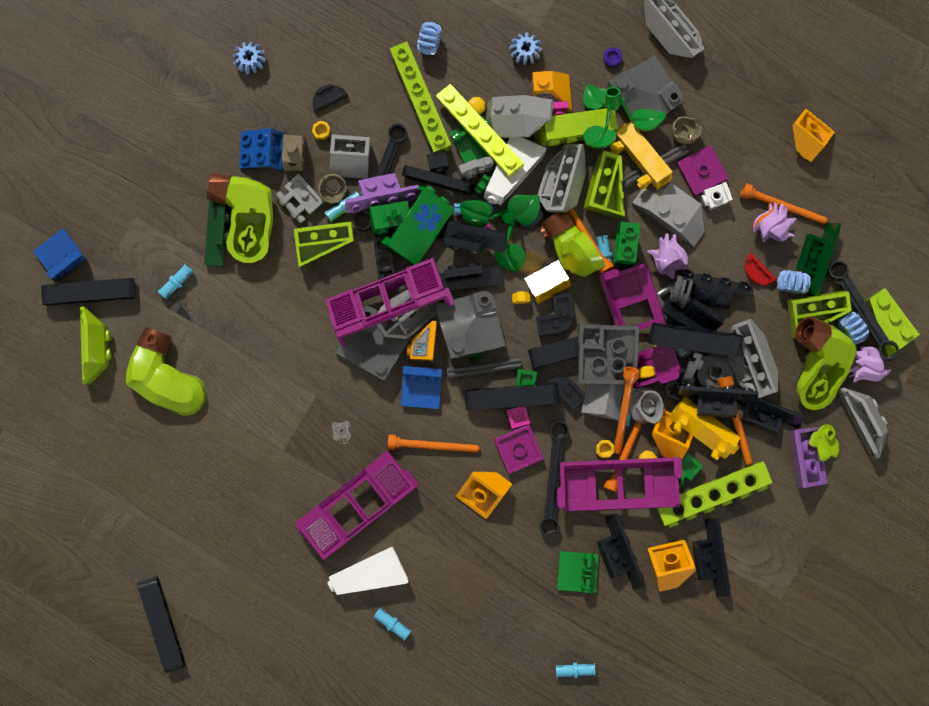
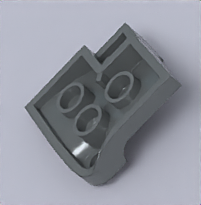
[608,55,683,132]
[434,291,506,360]
[336,306,413,382]
[577,323,639,384]

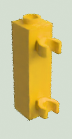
[610,122,672,190]
[669,396,741,460]

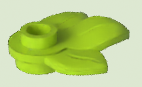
[809,424,839,462]

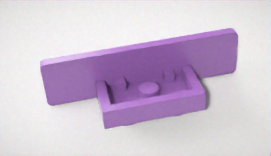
[344,173,419,213]

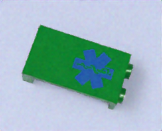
[381,186,454,265]

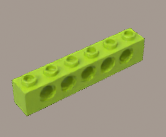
[390,41,451,153]
[656,461,773,528]

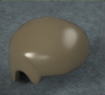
[671,116,702,145]
[318,173,347,204]

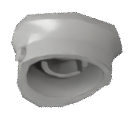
[629,387,664,424]

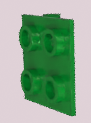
[449,116,489,163]
[557,551,598,593]

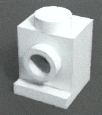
[701,182,733,211]

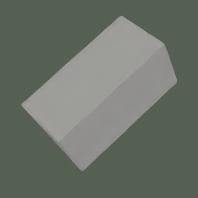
[581,372,625,421]

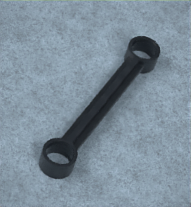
[353,123,407,232]
[829,260,899,362]
[539,421,569,536]

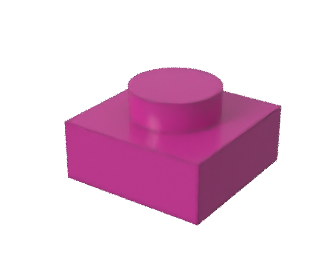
[552,101,569,116]
[506,406,530,429]

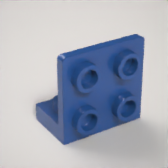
[239,128,285,171]
[33,229,87,282]
[401,366,442,409]

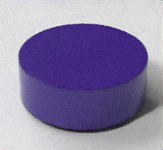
[603,47,622,68]

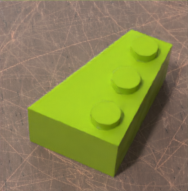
[584,151,625,219]
[294,222,354,267]
[865,288,920,357]
[787,291,852,339]

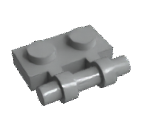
[459,157,493,181]
[275,174,324,224]

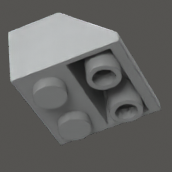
[330,134,371,179]

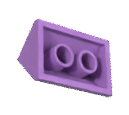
[789,427,828,488]

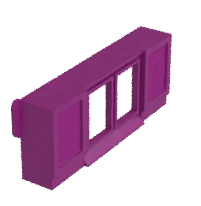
[325,258,454,347]
[599,263,683,388]
[296,451,418,560]
[557,457,682,512]

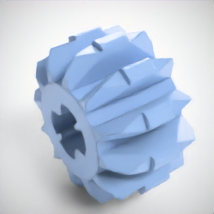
[417,22,442,55]
[510,32,542,66]
[233,41,266,74]
[777,270,811,294]
[838,312,869,345]

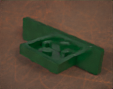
[204,200,230,267]
[796,223,841,296]

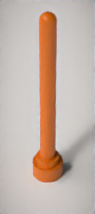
[740,183,828,224]
[567,208,615,274]
[614,367,639,455]
[717,376,753,466]
[603,421,642,493]
[387,434,480,453]

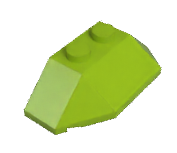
[80,307,112,385]

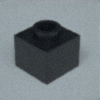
[427,151,449,174]

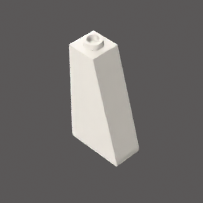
[484,137,547,205]
[328,546,409,595]

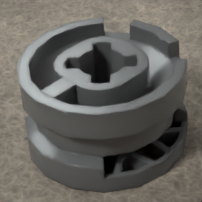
[670,276,693,305]

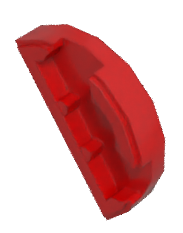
[744,252,777,286]

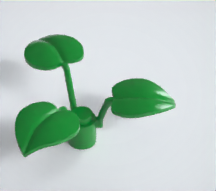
[583,84,667,148]
[460,195,540,272]

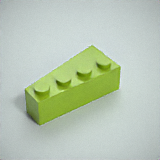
[533,108,619,148]

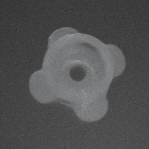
[331,421,352,441]

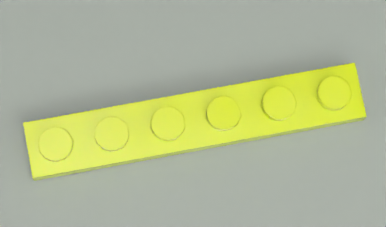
[436,84,524,178]

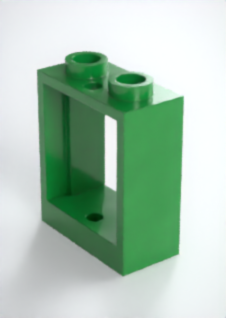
[613,221,640,268]

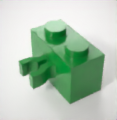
[368,201,410,235]

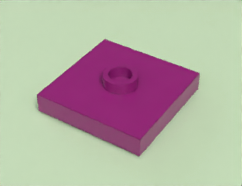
[677,145,728,197]
[494,424,544,474]

